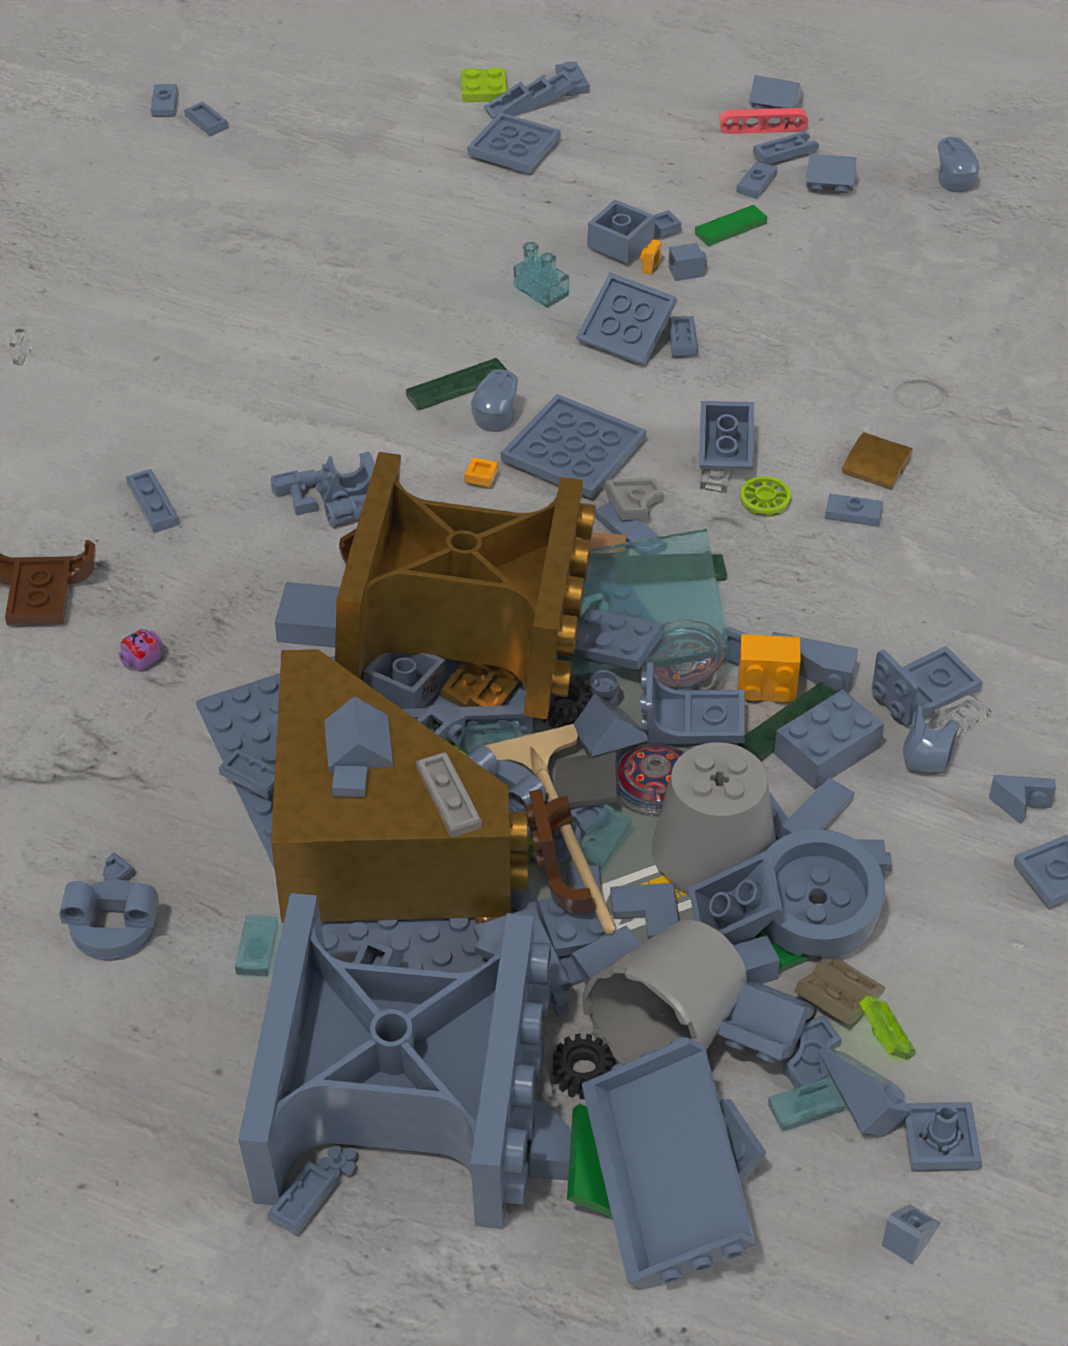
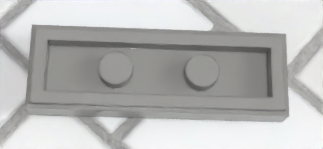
[416,752,482,838]

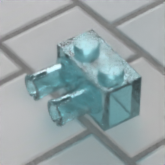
[513,242,569,308]

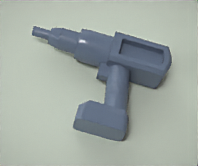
[271,470,323,515]

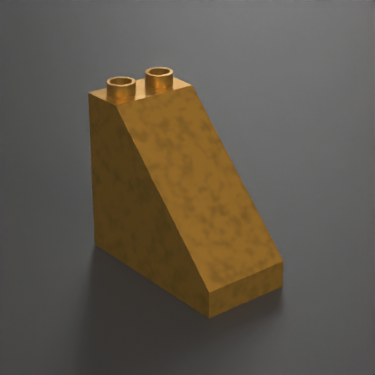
[271,649,528,923]

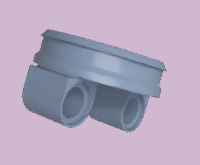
[466,745,546,822]
[59,880,159,959]

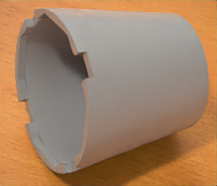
[652,742,776,895]
[582,920,747,1064]

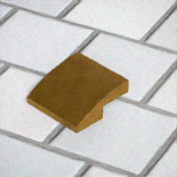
[842,432,913,490]
[439,661,520,707]

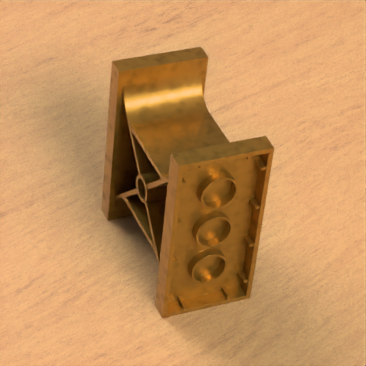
[335,452,596,719]

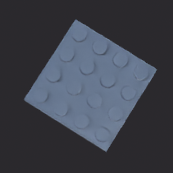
[501,394,647,499]

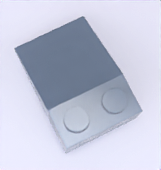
[699,401,754,470]
[688,851,783,945]

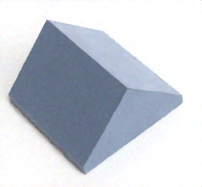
[574,694,648,757]
[324,696,393,772]

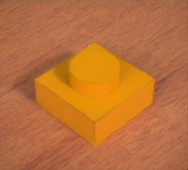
[640,239,662,275]
[464,457,498,487]

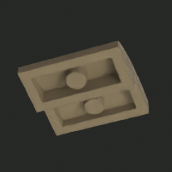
[794,957,886,1025]

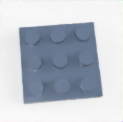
[467,112,561,174]
[576,272,678,366]

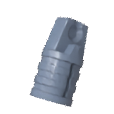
[324,494,366,527]

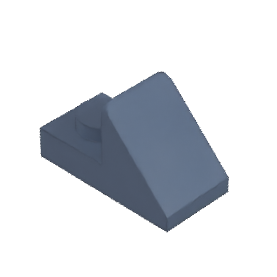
[989,775,1056,823]

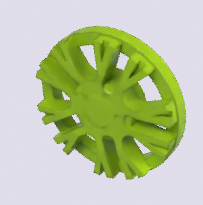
[740,476,791,517]

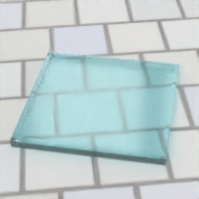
[557,528,730,681]

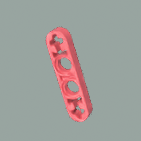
[719,108,808,134]

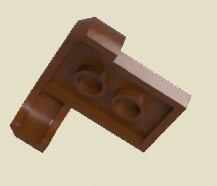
[0,540,96,625]
[525,789,594,913]

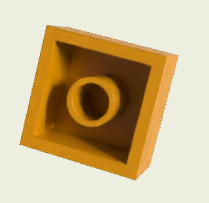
[737,634,800,703]

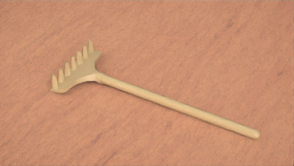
[485,724,616,935]

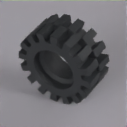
[542,675,591,728]
[553,1033,613,1099]

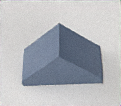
[882,1204,941,1265]

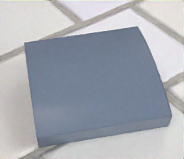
[570,925,641,983]

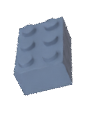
[774,689,884,790]

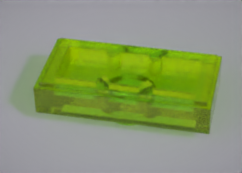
[859,996,916,1060]

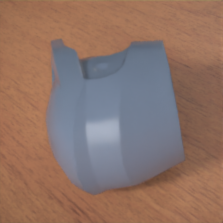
[938,137,980,192]
[471,369,518,432]
[903,705,960,773]

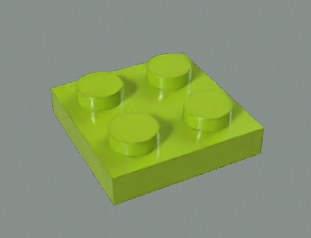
[461,67,507,102]

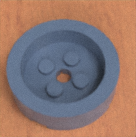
[763,829,885,959]

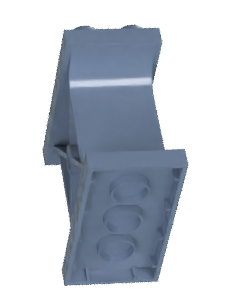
[238,893,552,1229]

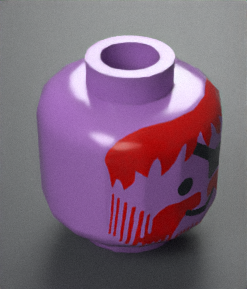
[119,629,164,671]

